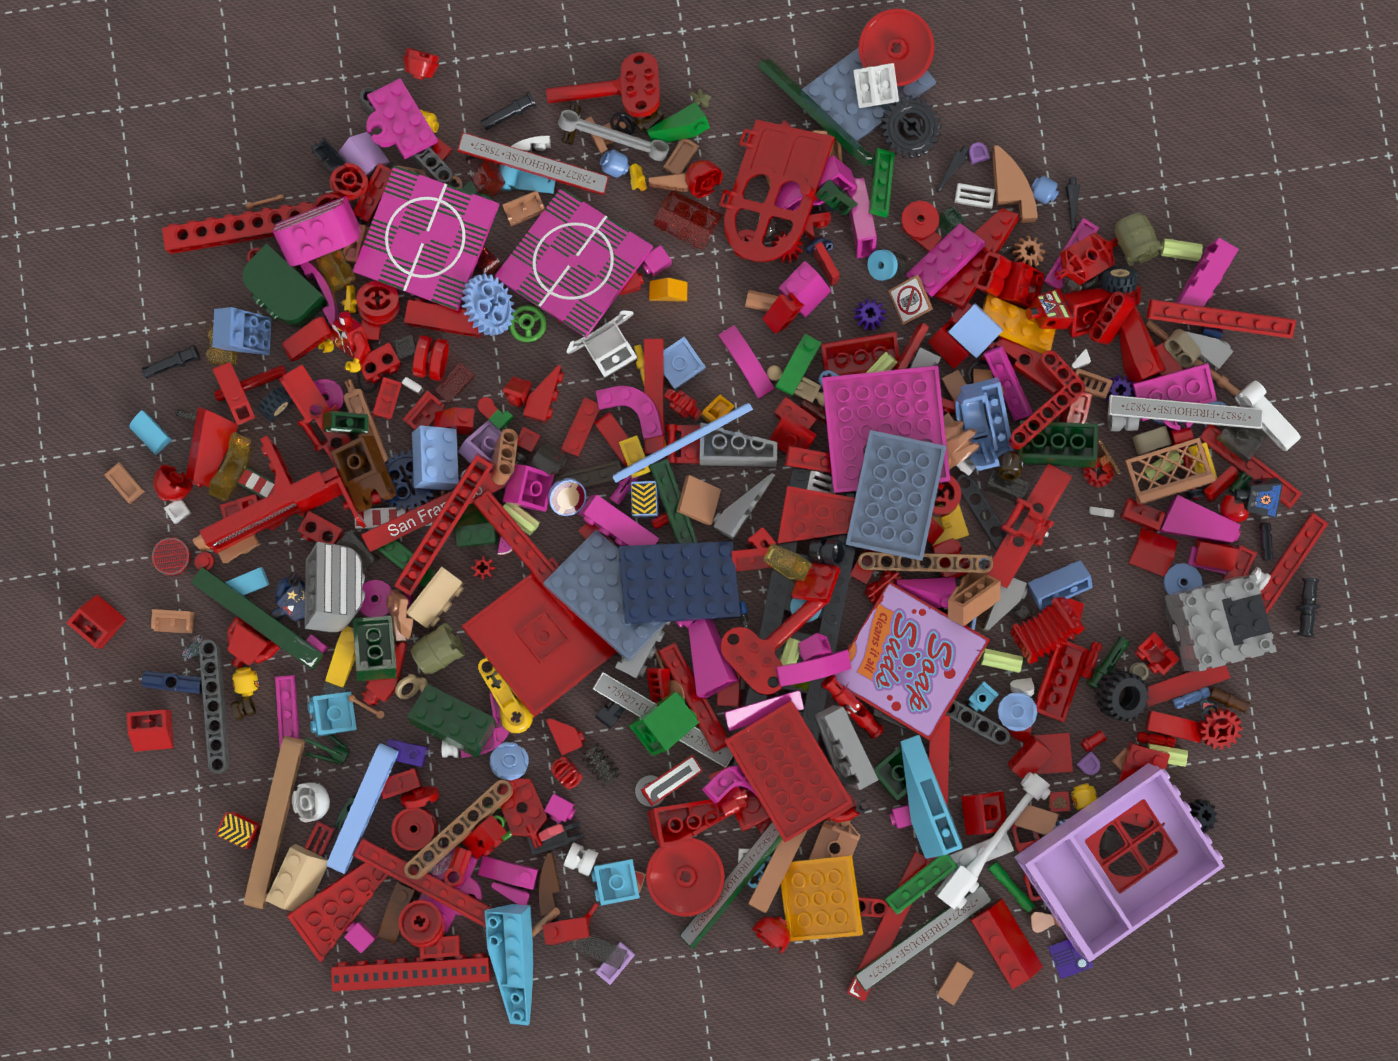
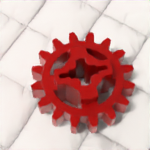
[664,388,702,421]
[1198,707,1243,750]

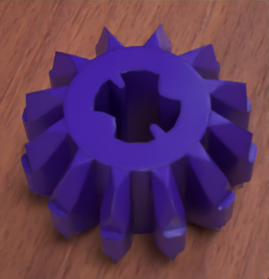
[854,298,886,331]
[1103,375,1135,402]

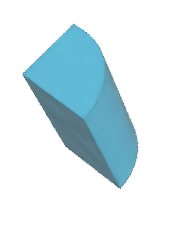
[129,410,172,455]

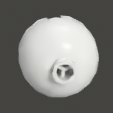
[292,783,330,822]

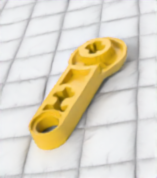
[478,658,533,733]

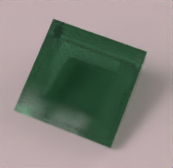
[939,206,965,234]

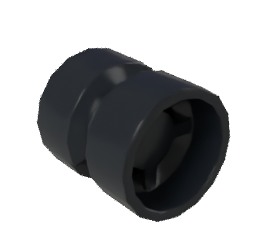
[809,538,845,566]

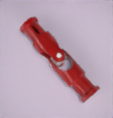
[821,675,884,739]

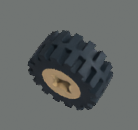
[1102,266,1137,294]
[258,386,293,421]

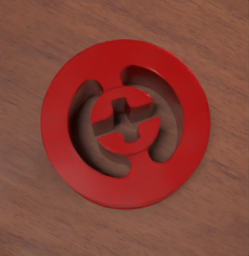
[356,281,400,325]
[932,475,961,517]

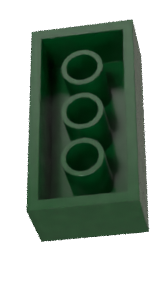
[407,684,497,758]

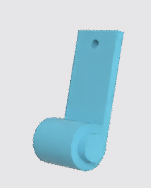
[497,165,555,194]

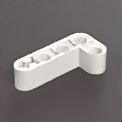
[1235,381,1301,451]

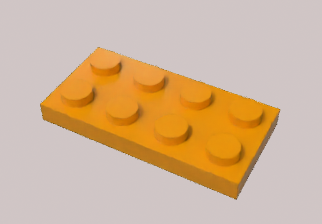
[982,294,1056,354]

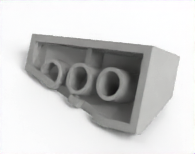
[713,473,775,540]

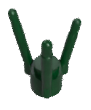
[305,735,350,765]

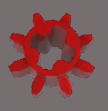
[471,556,496,580]

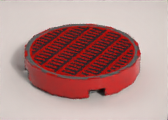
[151,537,191,576]

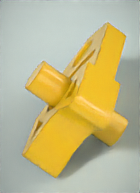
[629,163,647,191]
[342,285,357,313]

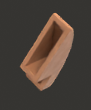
[992,145,1038,223]

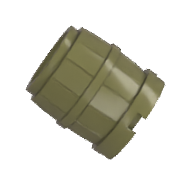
[1114,213,1163,266]
[411,623,465,674]

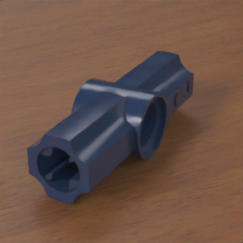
[142,671,202,694]

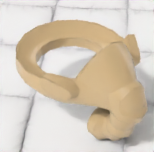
[395,674,428,700]

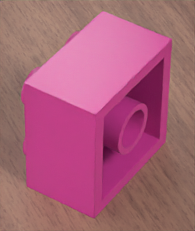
[503,464,555,512]

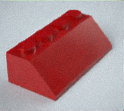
[969,899,1043,989]

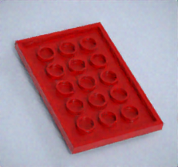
[725,701,853,843]

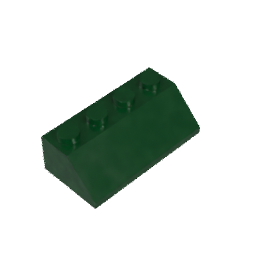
[1018,421,1098,468]

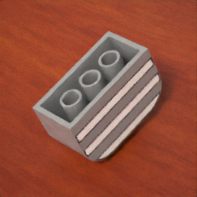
[305,542,365,632]

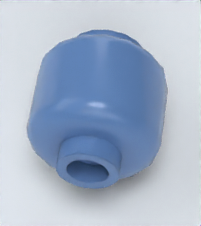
[600,150,629,178]
[1031,176,1059,204]

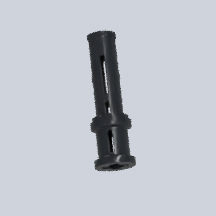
[480,92,537,131]
[141,344,201,379]

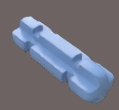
[1172,687,1211,709]

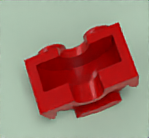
[1134,632,1179,675]

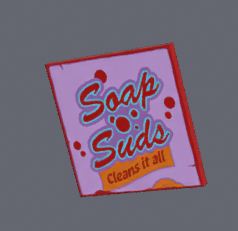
[834,582,990,741]

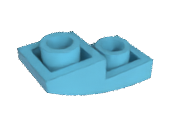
[226,567,270,595]

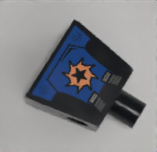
[1234,477,1283,518]

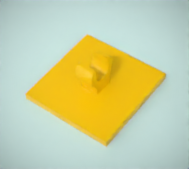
[932,504,969,546]

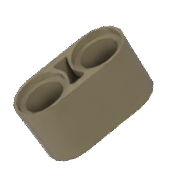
[1165,329,1201,368]
[1132,426,1172,456]

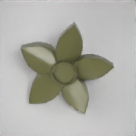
[690,89,711,108]

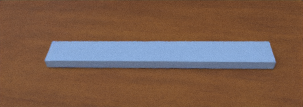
[613,403,753,482]

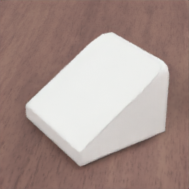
[1070,349,1091,370]

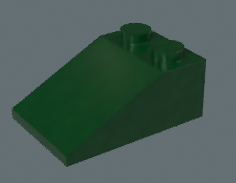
[455,493,498,548]
[353,616,396,681]

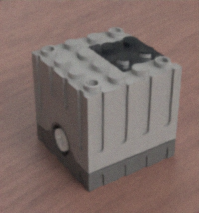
[1161,574,1277,671]

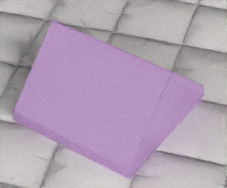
[338,132,390,178]

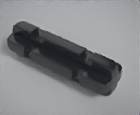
[1260,523,1274,561]

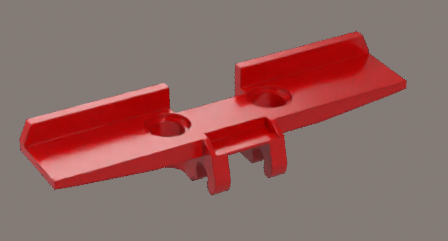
[948,303,1066,396]
[279,364,351,471]
[985,464,1072,589]

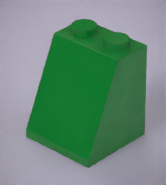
[628,692,699,756]

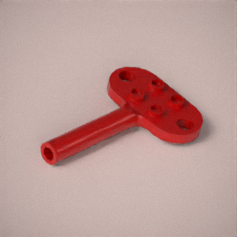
[546,52,660,117]
[720,601,827,695]

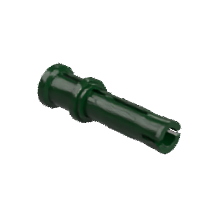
[1086,636,1130,690]

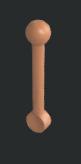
[246,194,284,209]
[348,695,384,719]

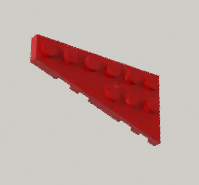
[932,208,1019,309]
[777,486,855,544]
[287,847,389,963]

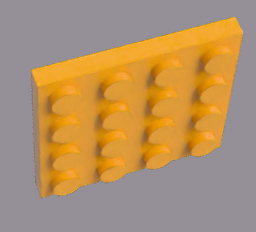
[781,855,863,941]

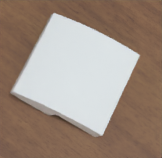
[853,63,899,108]

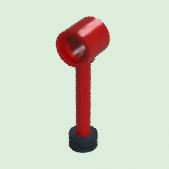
[1169,427,1203,500]

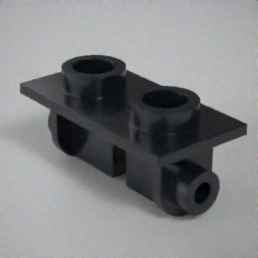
[311,137,347,174]

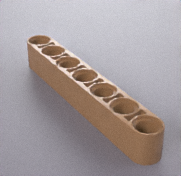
[858,552,993,573]
[404,780,513,880]

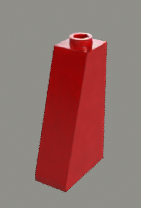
[186,407,239,488]

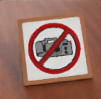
[888,275,933,325]

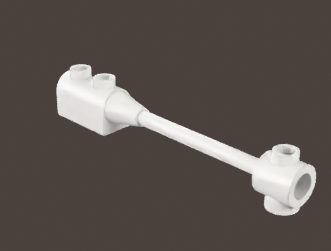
[935,772,1051,910]

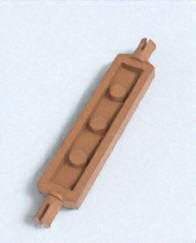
[343,380,388,463]

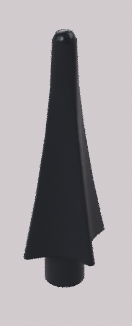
[936,146,969,192]
[1065,177,1081,230]

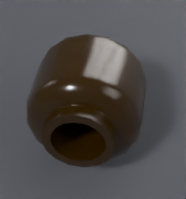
[997,451,1023,481]

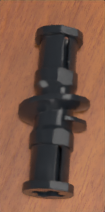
[1295,578,1322,637]

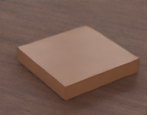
[677,475,721,525]

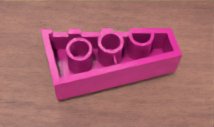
[776,155,858,211]
[1176,238,1239,306]
[577,495,659,546]

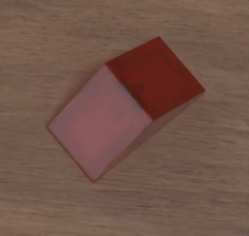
[476,246,502,276]

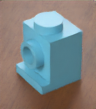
[967,682,999,712]

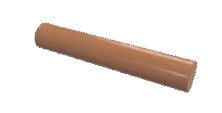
[532,908,560,938]

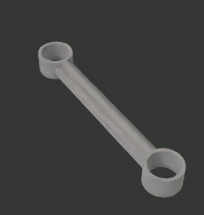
[558,110,669,161]

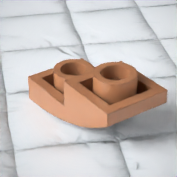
[219,534,260,563]

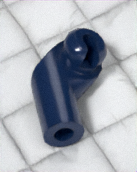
[804,237,834,254]

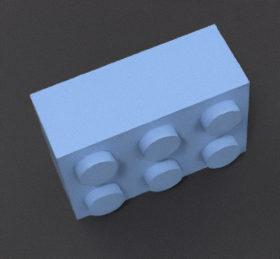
[412,426,459,490]

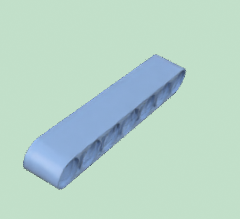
[326,743,399,874]

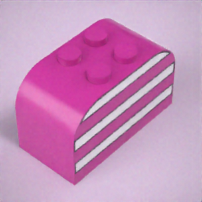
[272,196,362,266]

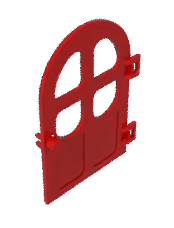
[719,120,835,262]

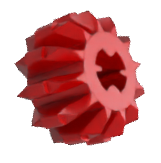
[771,231,803,263]
[550,756,583,789]

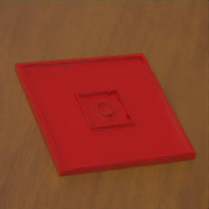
[461,557,617,718]

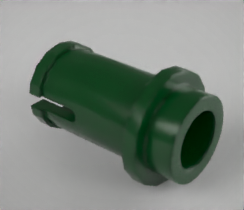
[1229,471,1253,494]

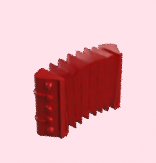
[1010,597,1085,664]

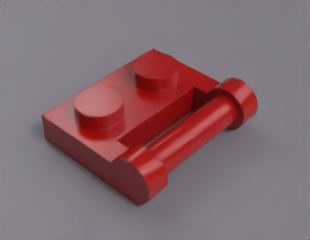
[666,424,700,464]

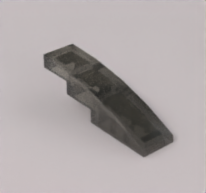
[551,918,627,969]

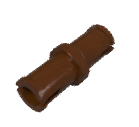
[1209,687,1250,714]

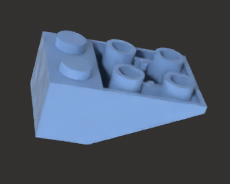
[212,307,271,355]

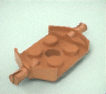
[808,820,861,860]

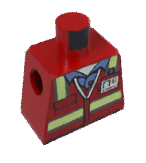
[1026,288,1075,329]

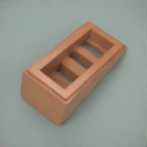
[648,173,688,192]
[1071,368,1113,399]

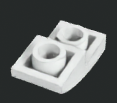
[511,136,551,153]

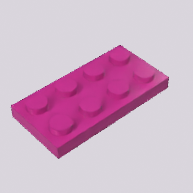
[906,223,986,297]

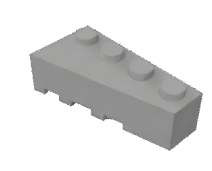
[700,423,777,467]

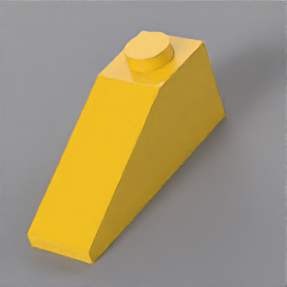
[325,626,355,688]

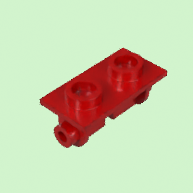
[863,570,903,604]

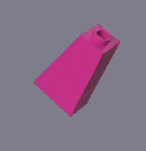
[845,178,877,258]
[1158,495,1241,544]
[688,619,738,698]

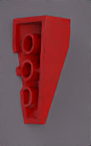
[1063,286,1141,338]
[1119,304,1166,387]
[647,799,729,848]

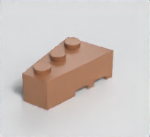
[948,572,1001,626]

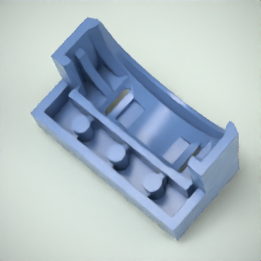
[955,377,1014,471]

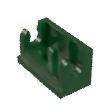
[815,179,858,216]

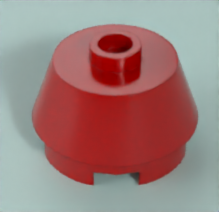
[403,48,440,80]
[330,163,368,201]

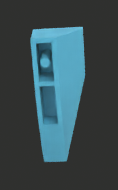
[901,735,963,859]
[485,904,533,1025]

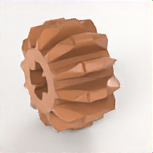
[1012,236,1045,267]

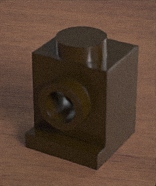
[634,106,664,134]

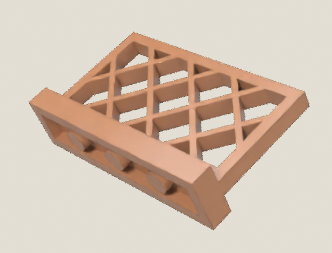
[1125,438,1216,505]

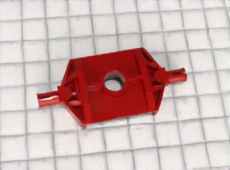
[1055,232,1118,285]
[499,779,548,848]

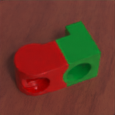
[477,397,514,431]

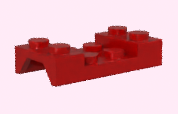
[1117,742,1170,829]

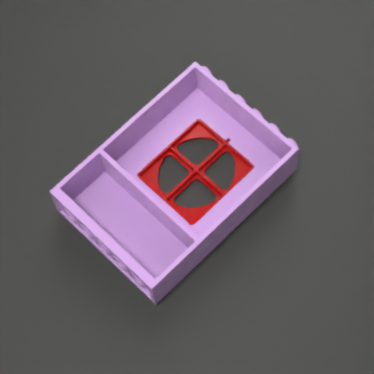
[1015,763,1225,962]

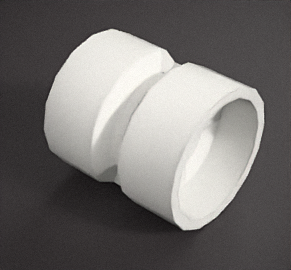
[563,842,598,876]

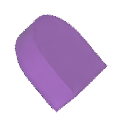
[968,142,990,165]
[1076,752,1100,775]

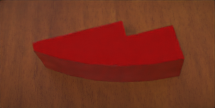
[1145,711,1202,743]

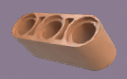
[491,429,518,485]

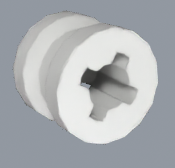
[1250,567,1271,591]
[442,740,460,758]

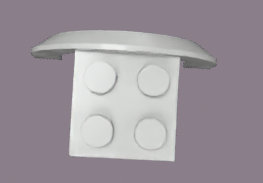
[566,311,637,378]

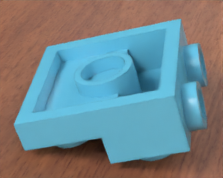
[307,692,357,737]
[591,859,640,905]

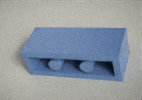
[1028,560,1093,610]

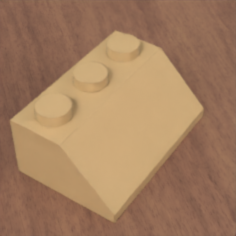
[406,567,465,629]
[265,844,328,911]

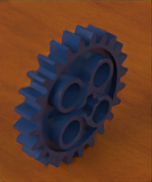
[383,450,438,512]

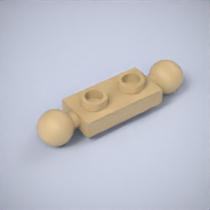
[767,365,825,407]

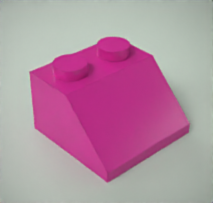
[778,261,831,318]

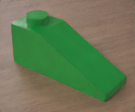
[647,102,710,142]
[776,334,822,396]

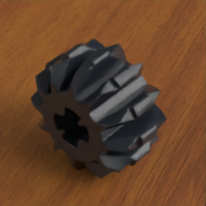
[1188,799,1219,832]

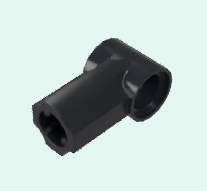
[595,700,626,730]

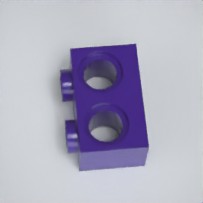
[386,739,429,767]

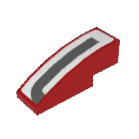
[641,755,703,806]

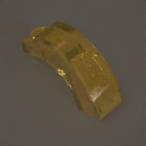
[208,432,253,502]

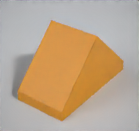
[649,278,687,302]
[701,394,734,423]

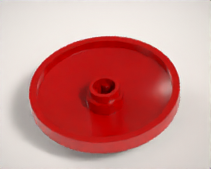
[859,9,935,87]
[646,838,725,916]

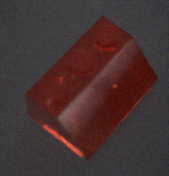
[653,190,723,250]

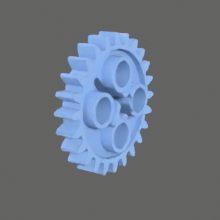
[461,274,515,336]

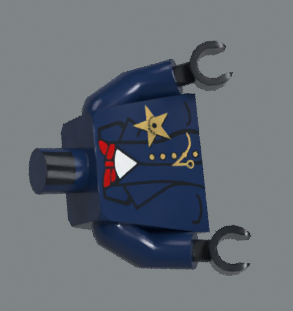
[272,572,305,621]

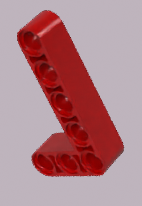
[1008,350,1085,450]

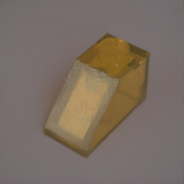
[763,544,812,581]

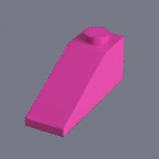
[897,577,956,608]
[478,856,539,890]

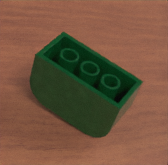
[243,243,328,327]

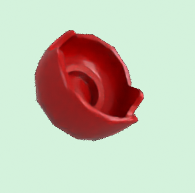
[1220,495,1249,523]

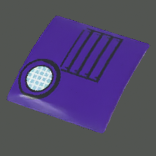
[1049,939,1094,979]

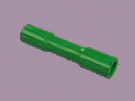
[988,861,1036,913]

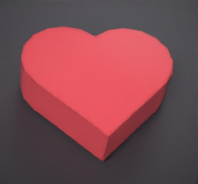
[539,824,564,841]

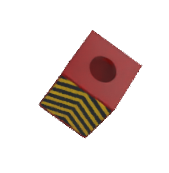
[216,811,262,849]

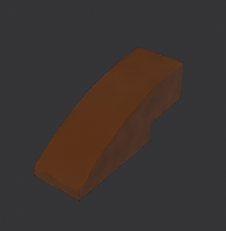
[539,851,561,916]

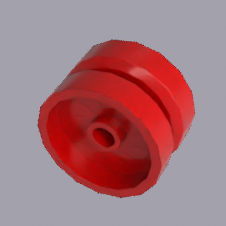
[413,335,449,381]
[392,807,439,850]
[398,900,445,948]

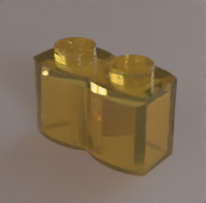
[316,249,356,292]

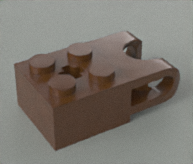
[331,436,396,512]

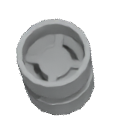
[1107,415,1139,432]

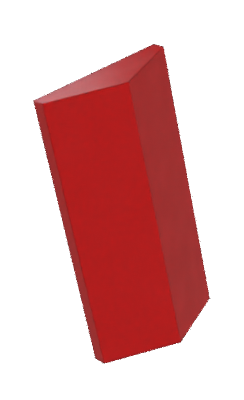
[821,331,900,377]
[1035,641,1089,722]

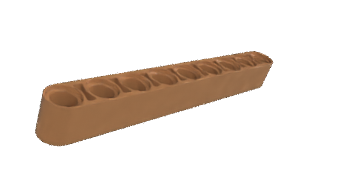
[244,736,305,909]

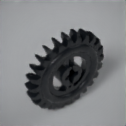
[880,96,942,159]

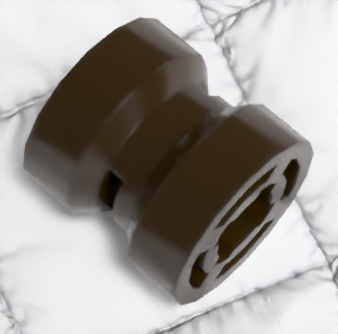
[230,696,256,721]

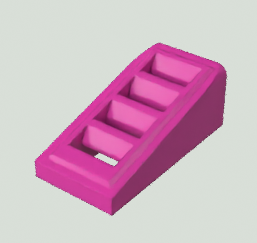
[491,881,531,905]

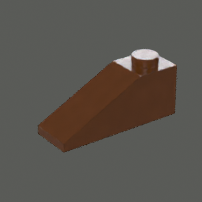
[377,881,417,944]

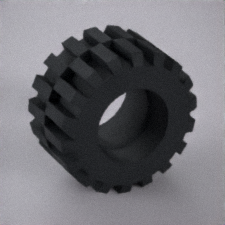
[1095,670,1149,722]

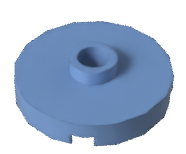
[1163,563,1202,594]

